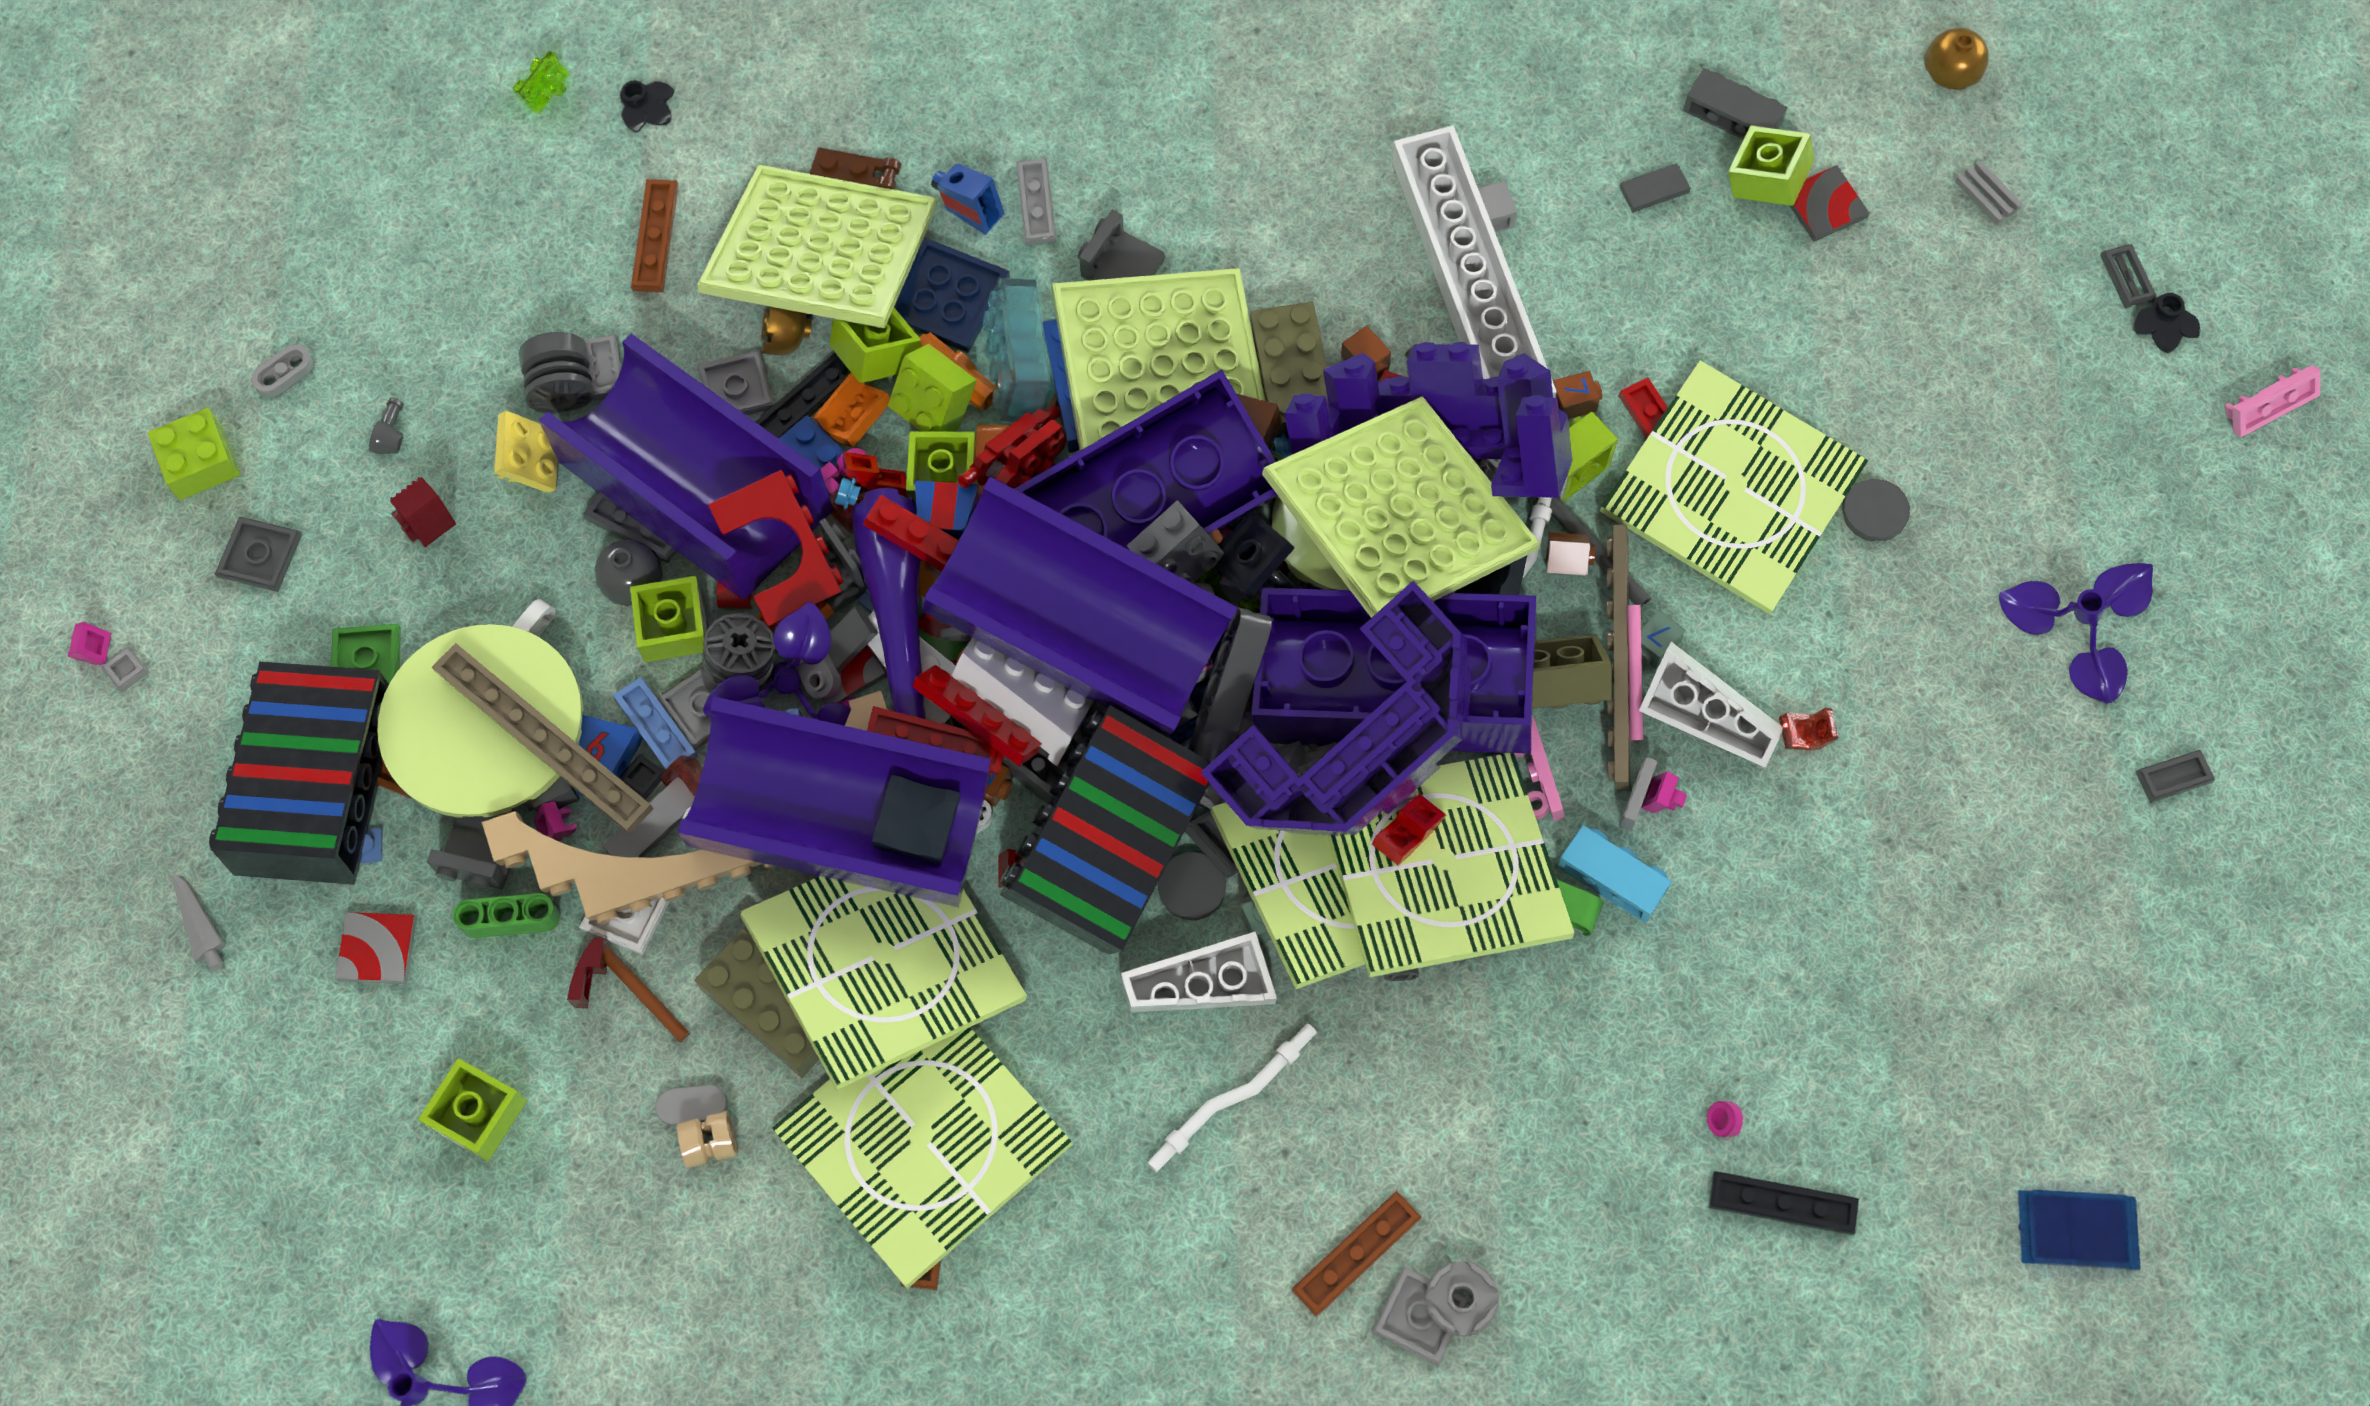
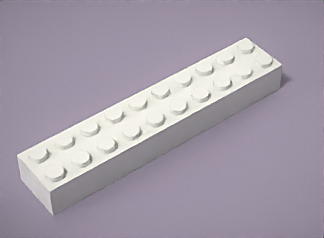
[1392,125,1557,398]

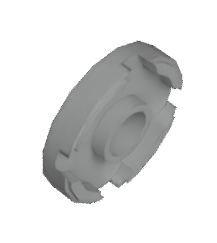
[1425,1261,1499,1337]

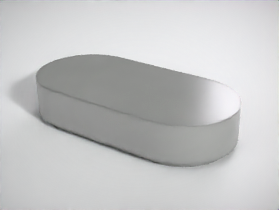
[655,1085,728,1126]

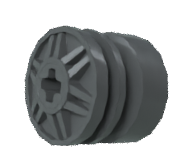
[519,332,594,414]
[701,613,775,692]

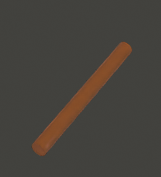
[597,937,690,1043]

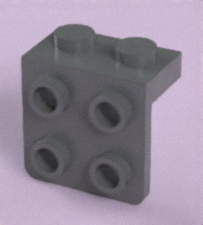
[1078,209,1165,280]
[1127,500,1224,583]
[798,518,866,613]
[427,816,510,890]

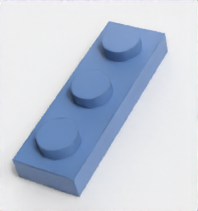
[613,677,698,775]

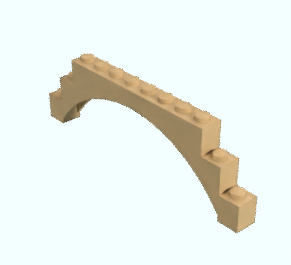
[482,690,888,924]

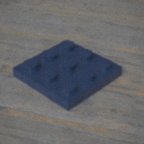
[894,238,1010,353]

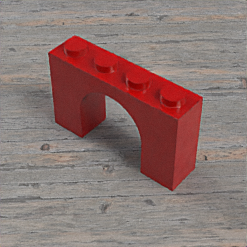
[708,470,844,626]

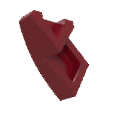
[567,938,607,1009]

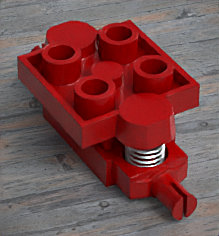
[957,405,1067,489]

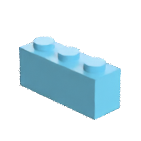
[1557,825,1672,923]

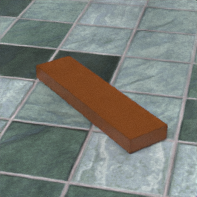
[631,179,679,292]
[1291,1191,1422,1317]

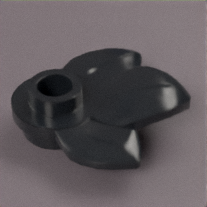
[620,80,675,132]
[2134,293,2200,353]

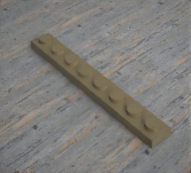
[1607,525,1631,791]
[432,643,653,835]

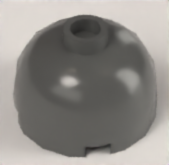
[595,539,663,606]

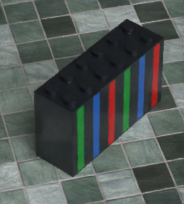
[209,661,389,885]
[999,705,1211,955]

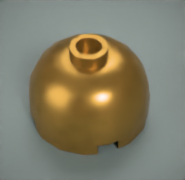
[1924,27,1989,90]
[760,306,812,355]

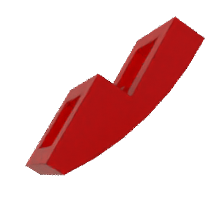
[843,452,907,497]
[1372,793,1446,866]

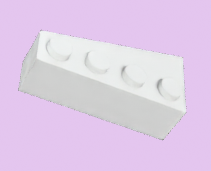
[1639,642,1783,768]
[1120,931,1277,1013]

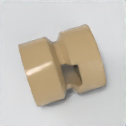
[677,1111,738,1168]

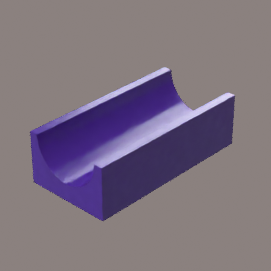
[538,334,834,601]
[1015,369,1278,551]
[923,477,1238,737]
[1252,588,1537,754]
[678,696,990,907]

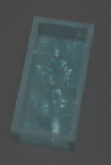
[983,278,1050,422]

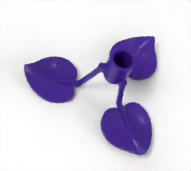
[1999,563,2153,704]
[703,601,851,726]
[370,1319,527,1406]

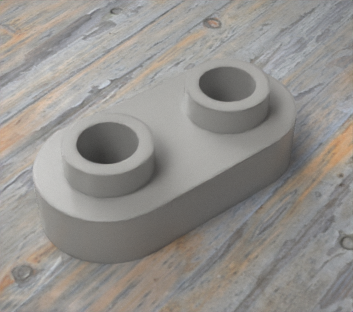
[251,344,314,397]
[791,654,840,699]

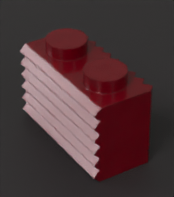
[390,477,456,547]

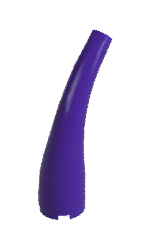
[852,488,926,719]

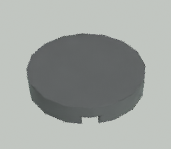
[1843,479,1910,542]
[1158,852,1226,921]

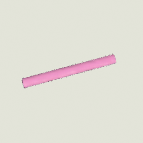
[1627,605,1643,740]

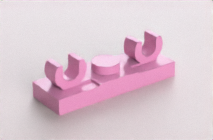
[2225,365,2320,438]
[1514,716,1565,821]

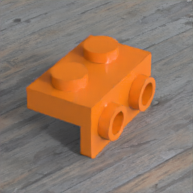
[814,373,890,448]

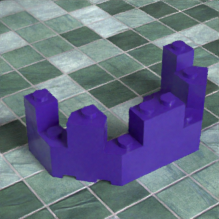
[1285,342,1573,498]
[1200,581,1471,836]

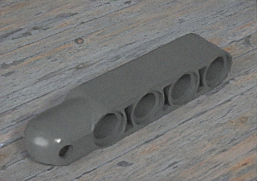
[1188,607,1272,762]

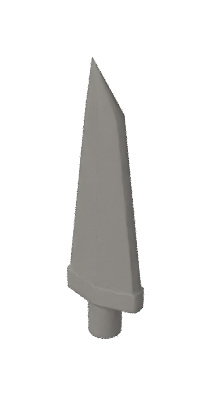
[172,875,225,972]

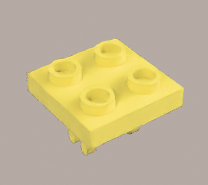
[494,410,558,492]

